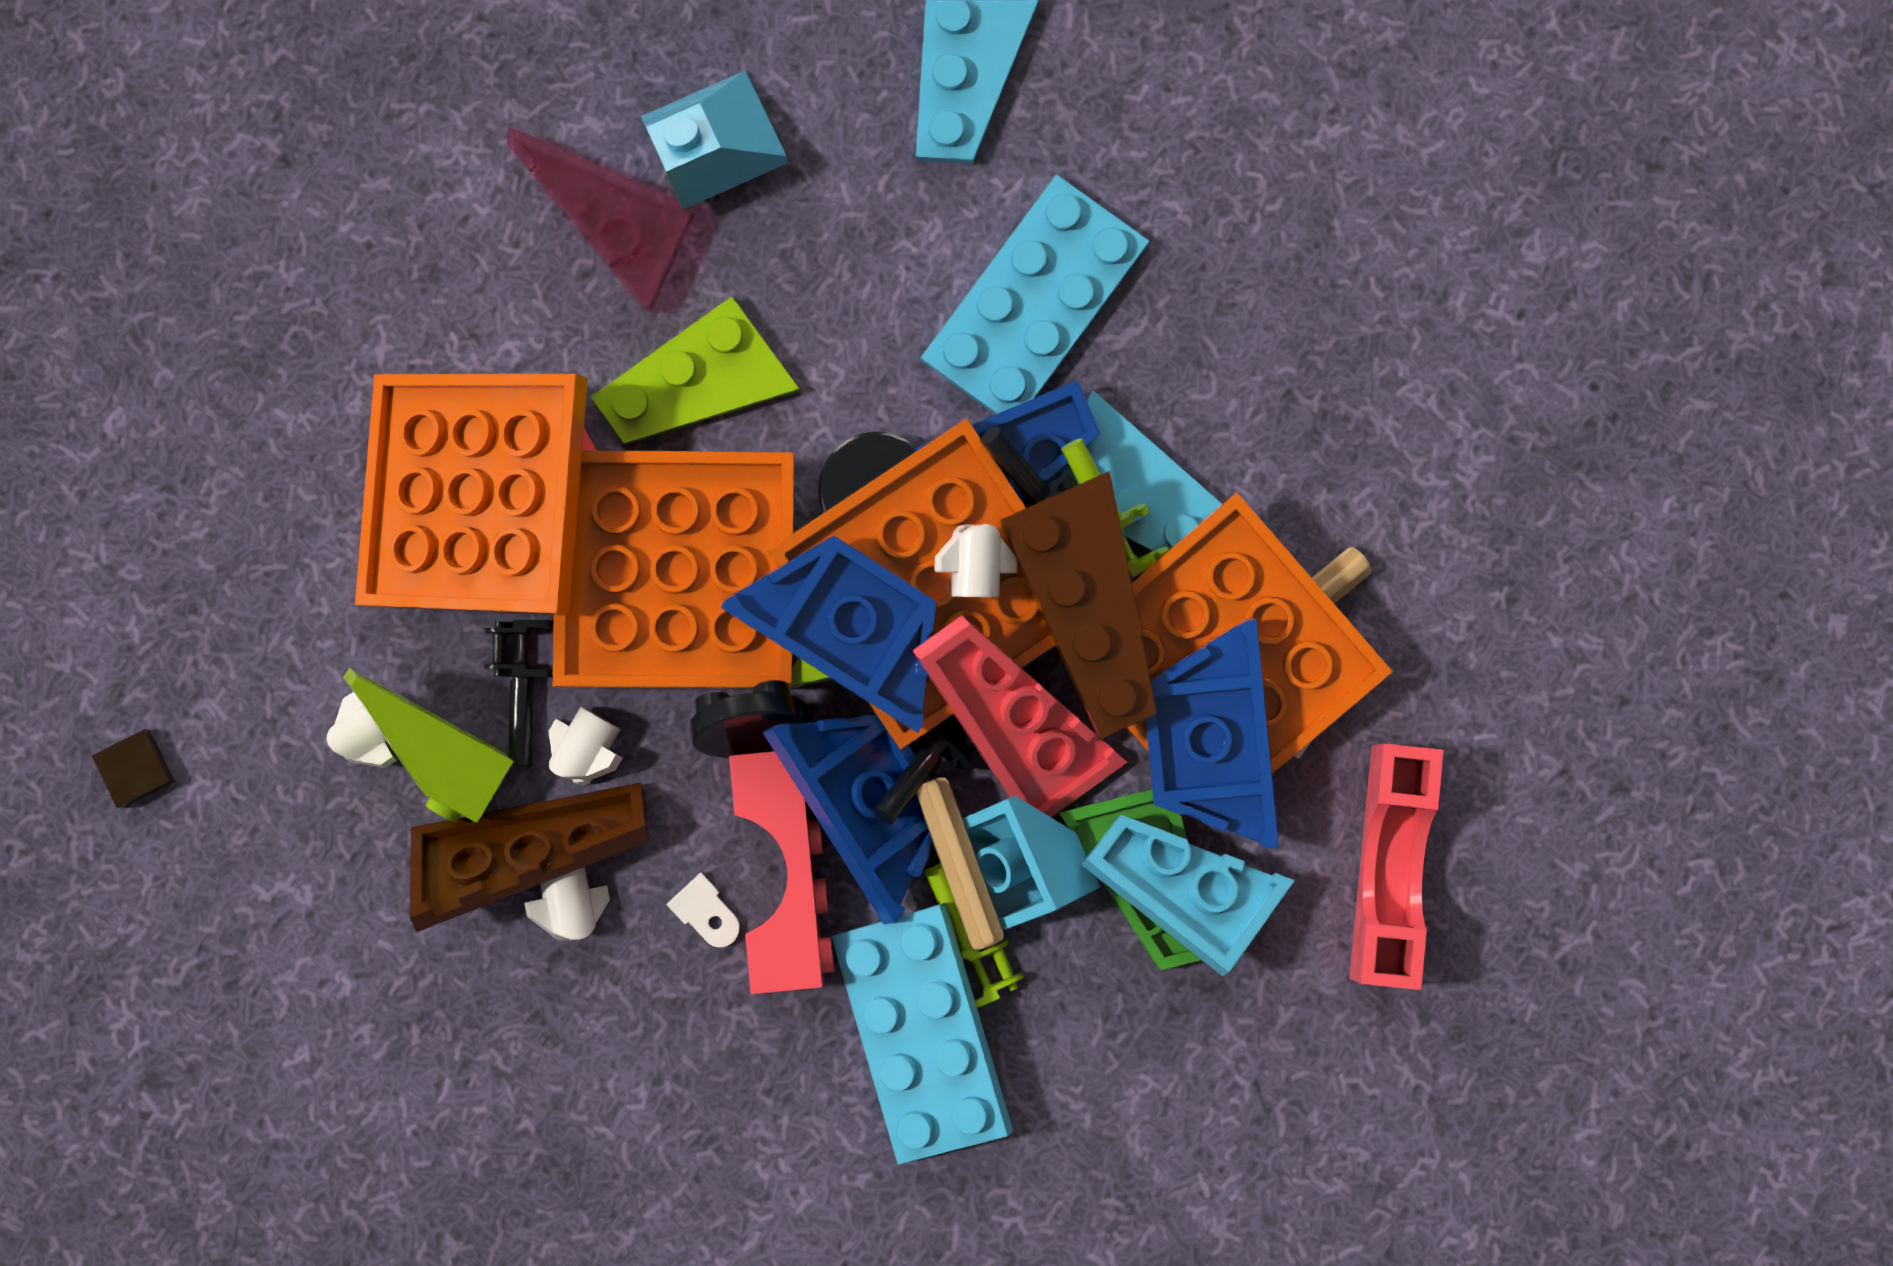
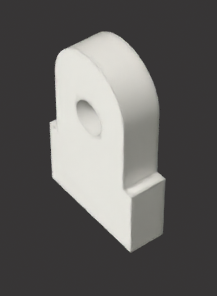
[666,872,740,947]

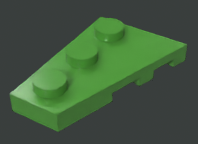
[1058,789,1201,971]

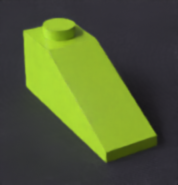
[343,667,514,823]

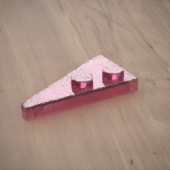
[505,127,696,312]

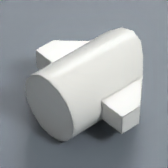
[935,524,1017,597]
[326,692,398,768]
[549,706,623,786]
[525,867,610,941]

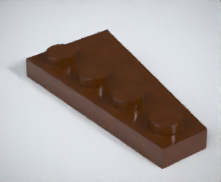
[1000,471,1157,740]
[409,782,649,933]

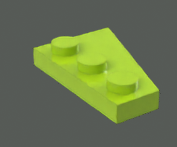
[591,296,800,446]

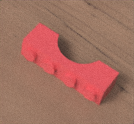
[1349,744,1444,990]
[729,751,835,994]

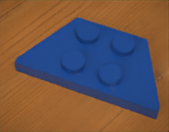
[720,535,936,733]
[1145,618,1279,849]
[763,714,932,924]

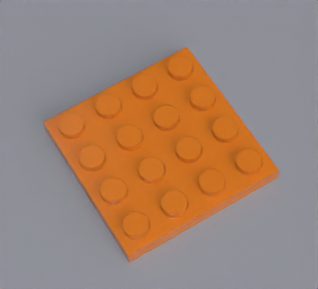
[355,374,588,615]
[767,418,1055,749]
[553,450,794,689]
[1127,492,1393,774]

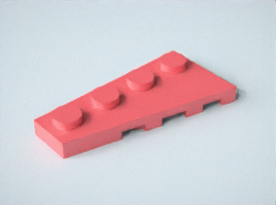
[913,615,1127,818]

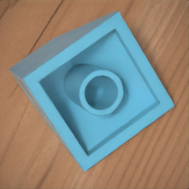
[641,71,789,210]
[962,796,1100,930]

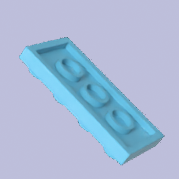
[920,174,1149,415]
[831,902,1013,1165]

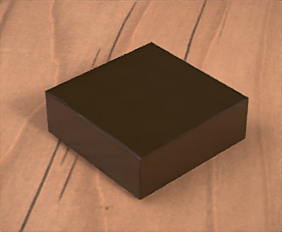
[92,729,175,808]

